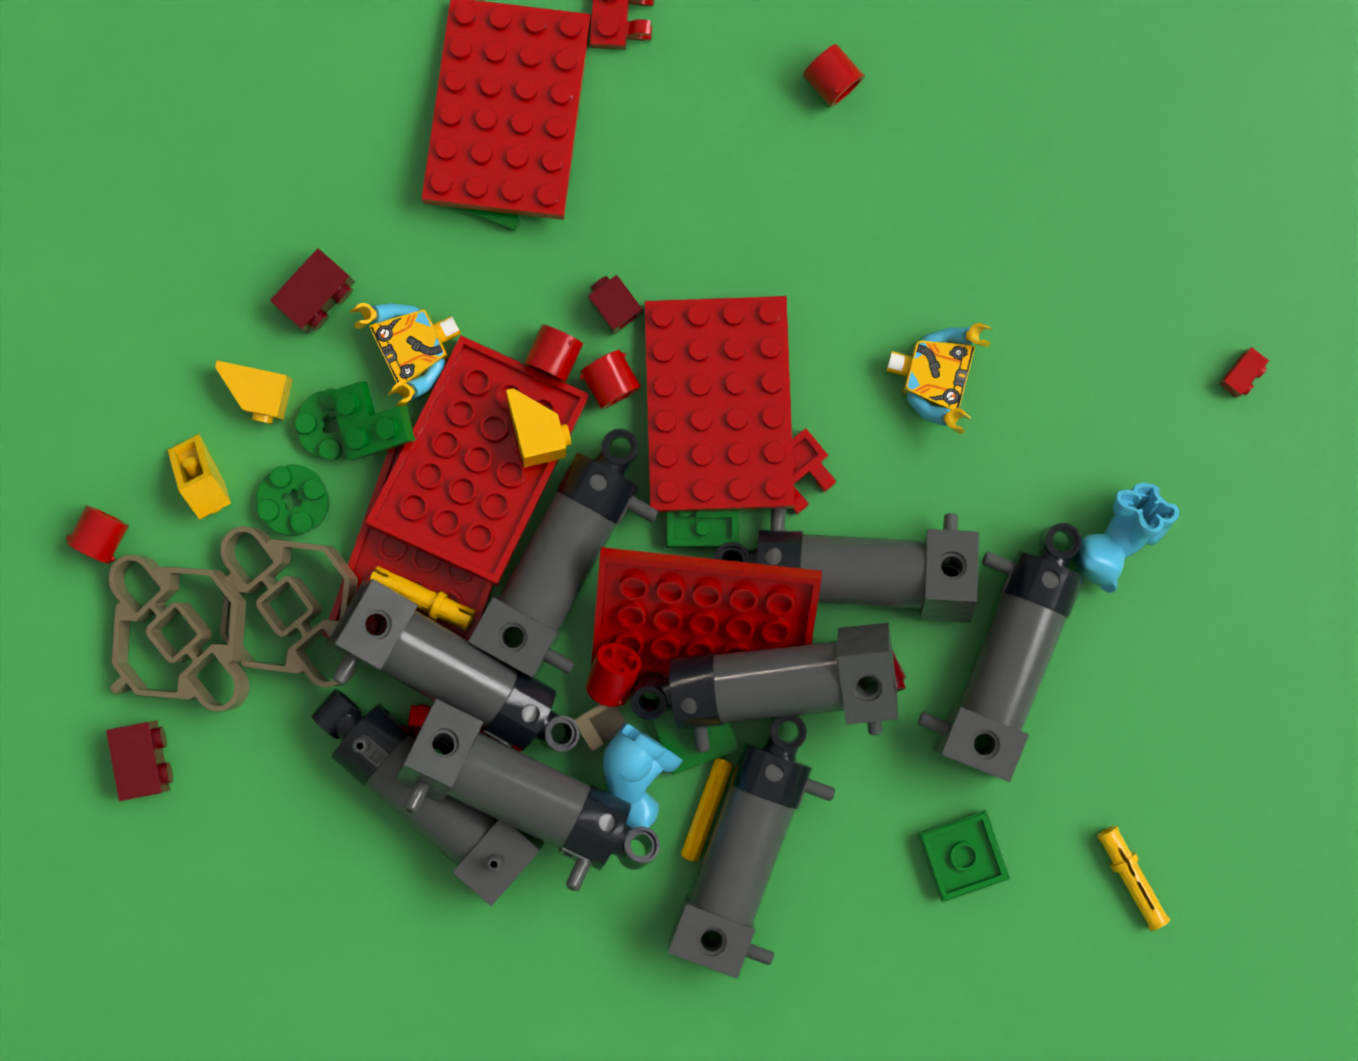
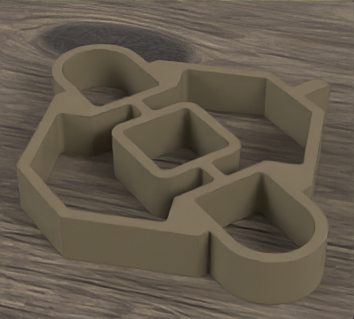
[220,526,358,687]
[109,555,249,711]

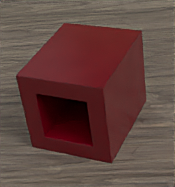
[588,275,643,335]

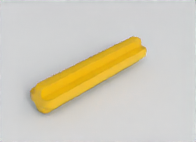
[681,758,733,862]

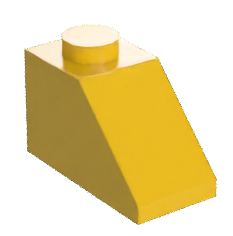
[215,360,293,425]
[506,388,572,468]
[168,434,231,520]

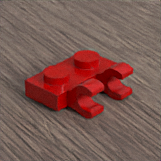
[590,0,654,49]
[792,428,836,515]

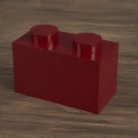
[270,248,355,334]
[106,720,173,801]

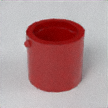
[803,44,865,107]
[524,324,584,383]
[580,349,641,410]
[66,505,129,564]
[585,643,642,707]

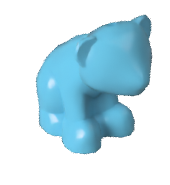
[1072,482,1179,593]
[603,722,684,828]

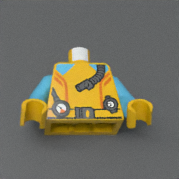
[350,303,461,407]
[886,323,992,434]

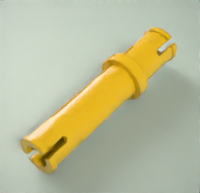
[370,566,476,631]
[1097,825,1170,931]

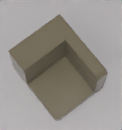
[574,704,626,751]

